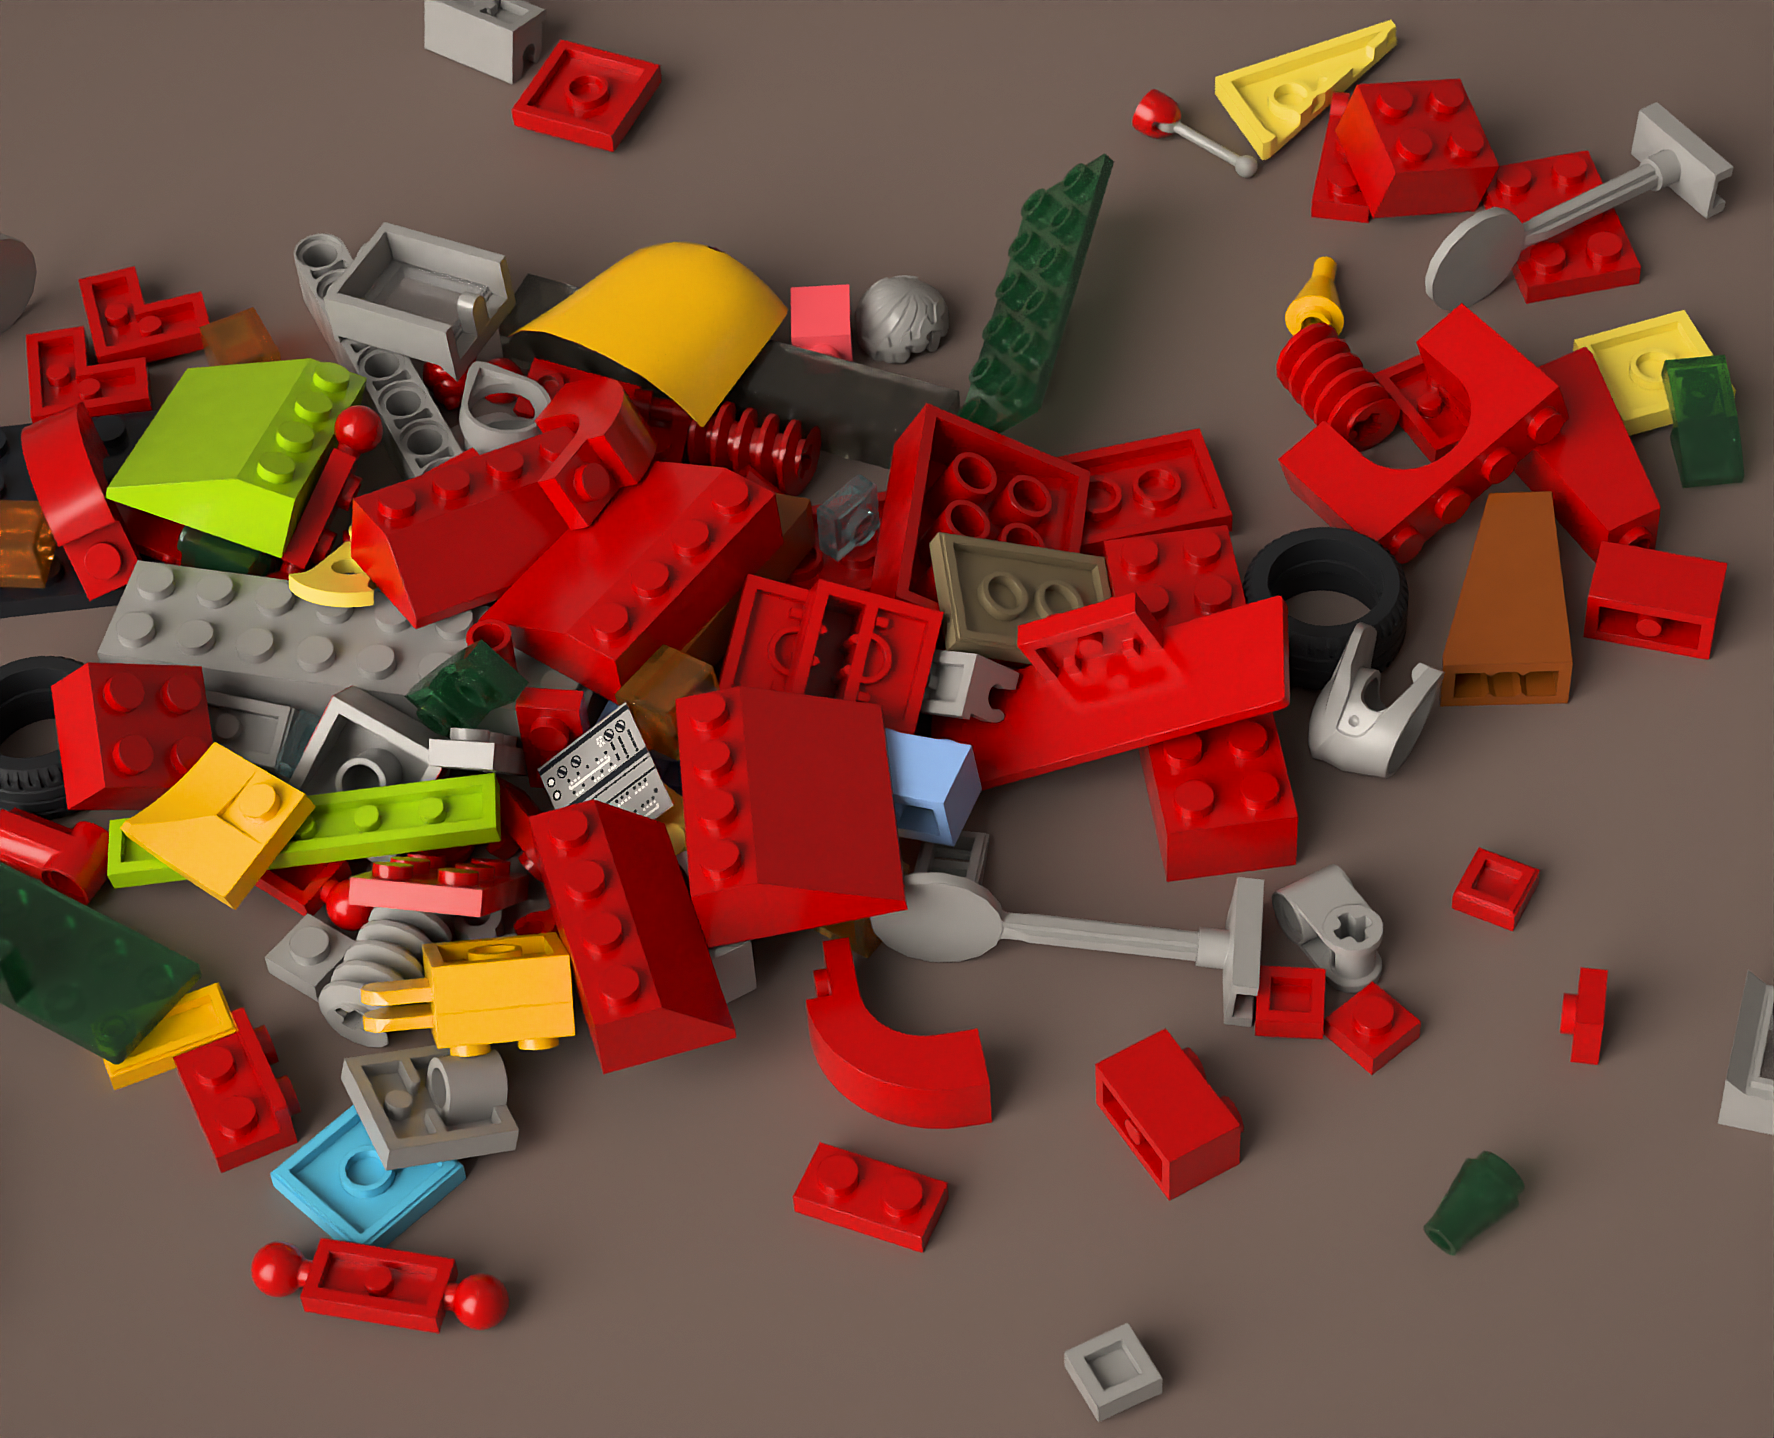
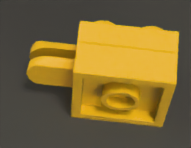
[361,932,575,1057]

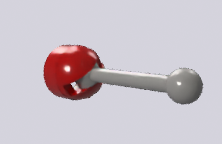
[1132,89,1258,178]

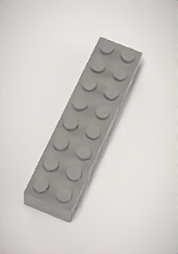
[97,560,609,749]

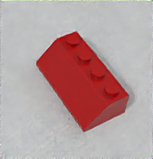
[351,425,575,629]
[528,799,737,1074]

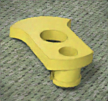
[289,526,377,607]

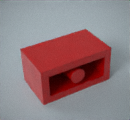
[1583,541,1728,660]
[1095,1028,1244,1201]

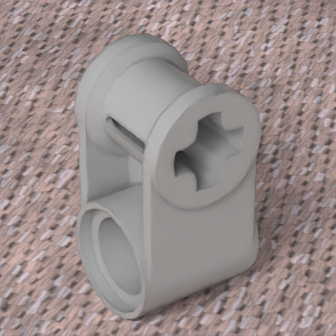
[1272,864,1383,993]

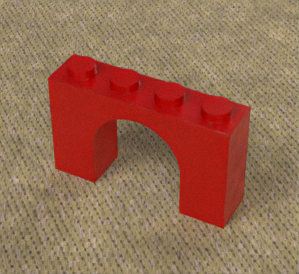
[1278,303,1570,564]

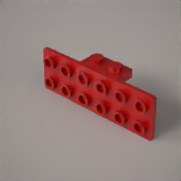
[931,592,1290,791]

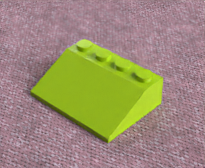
[105,358,367,558]

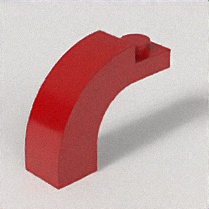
[534,377,657,530]
[21,401,143,601]
[805,937,992,1129]

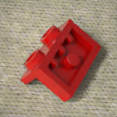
[173,1007,302,1173]

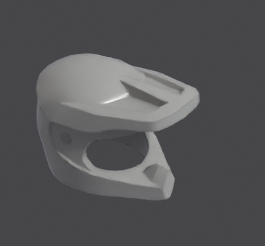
[450,361,551,455]
[1308,622,1445,779]

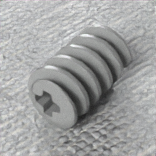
[318,907,453,1047]

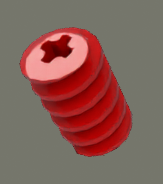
[1276,322,1400,452]
[687,401,821,496]

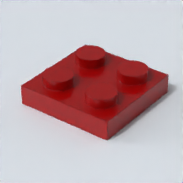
[512,39,662,152]

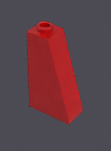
[1513,346,1661,564]

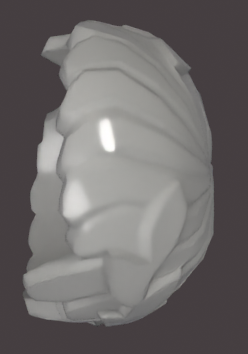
[854,275,950,363]

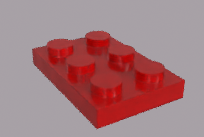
[1482,150,1641,304]
[348,852,529,917]

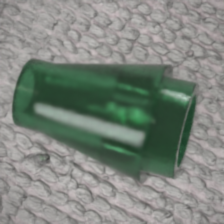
[1423,1151,1525,1256]

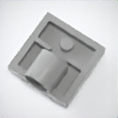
[341,1045,519,1171]

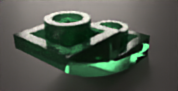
[1661,355,1745,488]
[404,639,529,737]

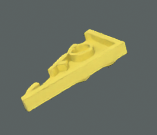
[1215,20,1397,160]

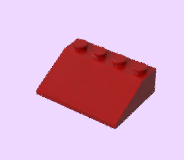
[870,403,1090,668]
[478,461,784,707]
[675,686,908,948]

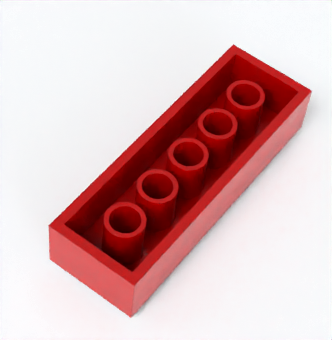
[1104,525,1298,882]

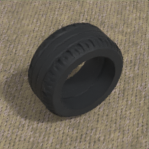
[1242,527,1409,690]
[0,655,85,820]

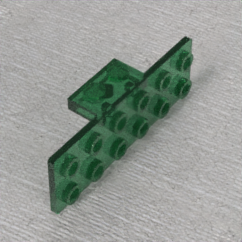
[957,154,1114,434]
[0,862,202,1065]

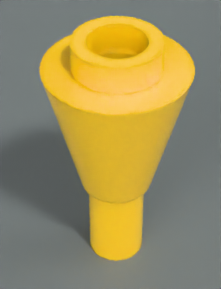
[1285,256,1344,336]

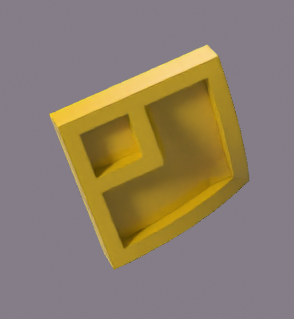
[120,742,316,910]

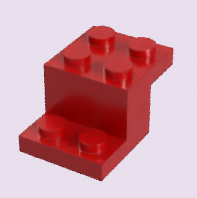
[716,574,944,735]

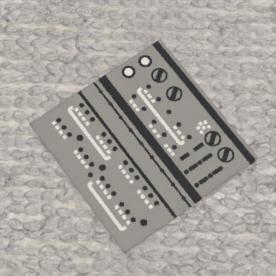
[537,702,674,820]

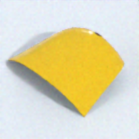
[506,241,788,428]

